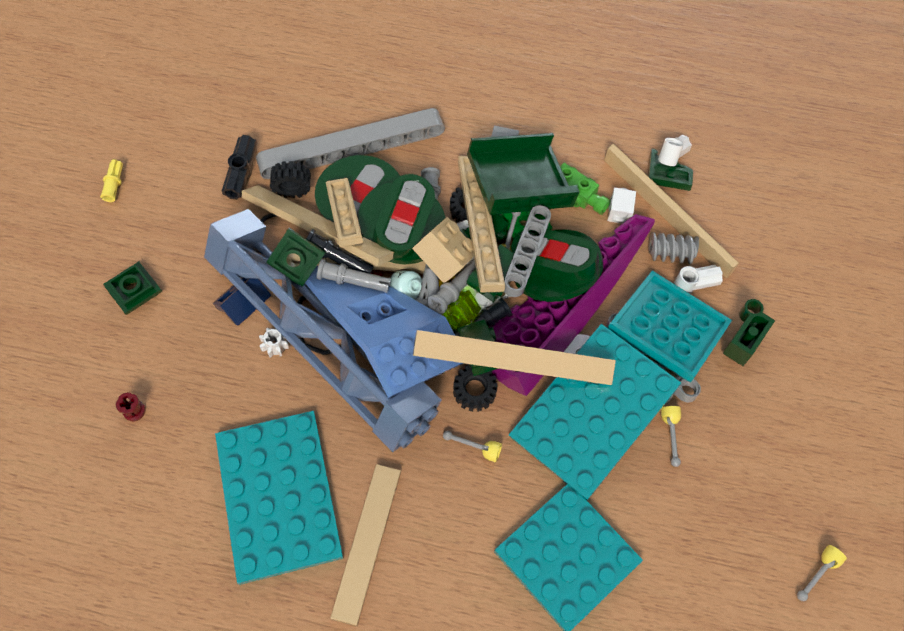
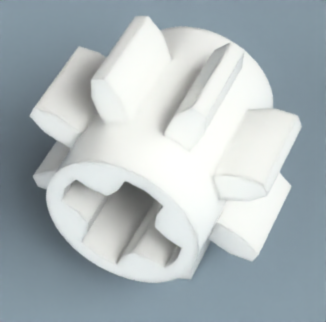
[259,328,289,358]

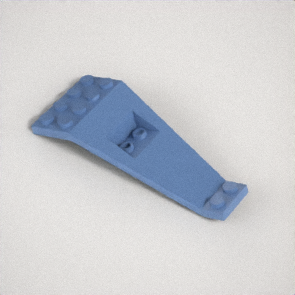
[305,266,464,398]

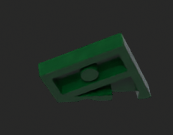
[648,149,693,191]

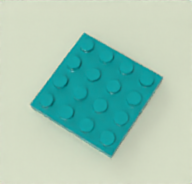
[608,271,732,383]
[494,484,643,631]

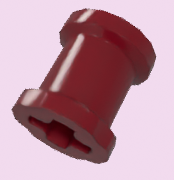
[116,392,146,422]

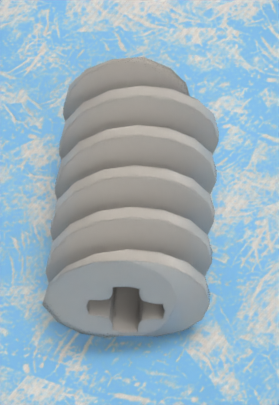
[648,232,699,264]

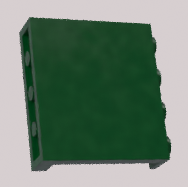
[467,133,580,215]

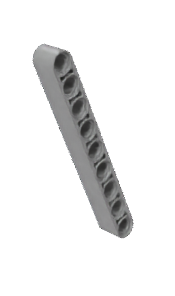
[256,108,445,179]

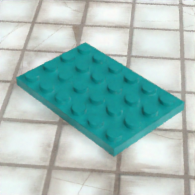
[509,324,681,501]
[215,411,344,585]

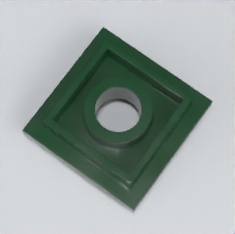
[266,228,326,287]
[103,261,162,315]

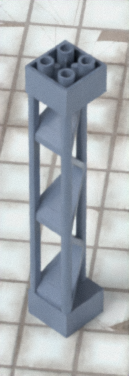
[204,209,442,452]

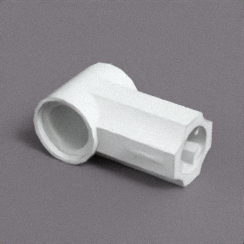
[658,135,692,166]
[673,265,723,294]

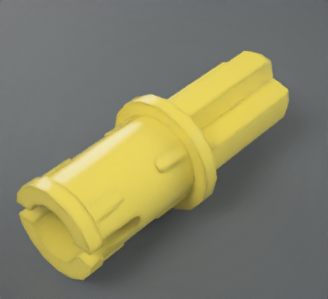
[100,159,123,202]

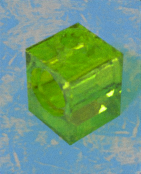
[443,290,481,330]

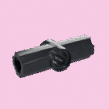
[222,135,257,200]

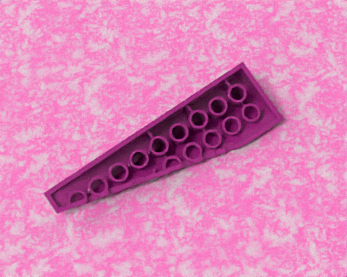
[488,214,655,396]

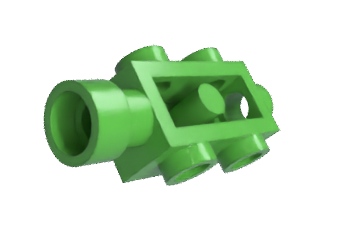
[560,163,611,215]

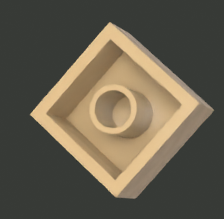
[412,217,474,283]

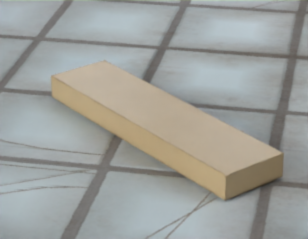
[326,178,363,247]

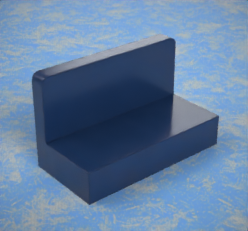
[212,278,271,326]

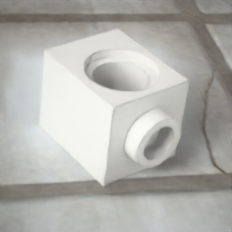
[607,187,636,224]

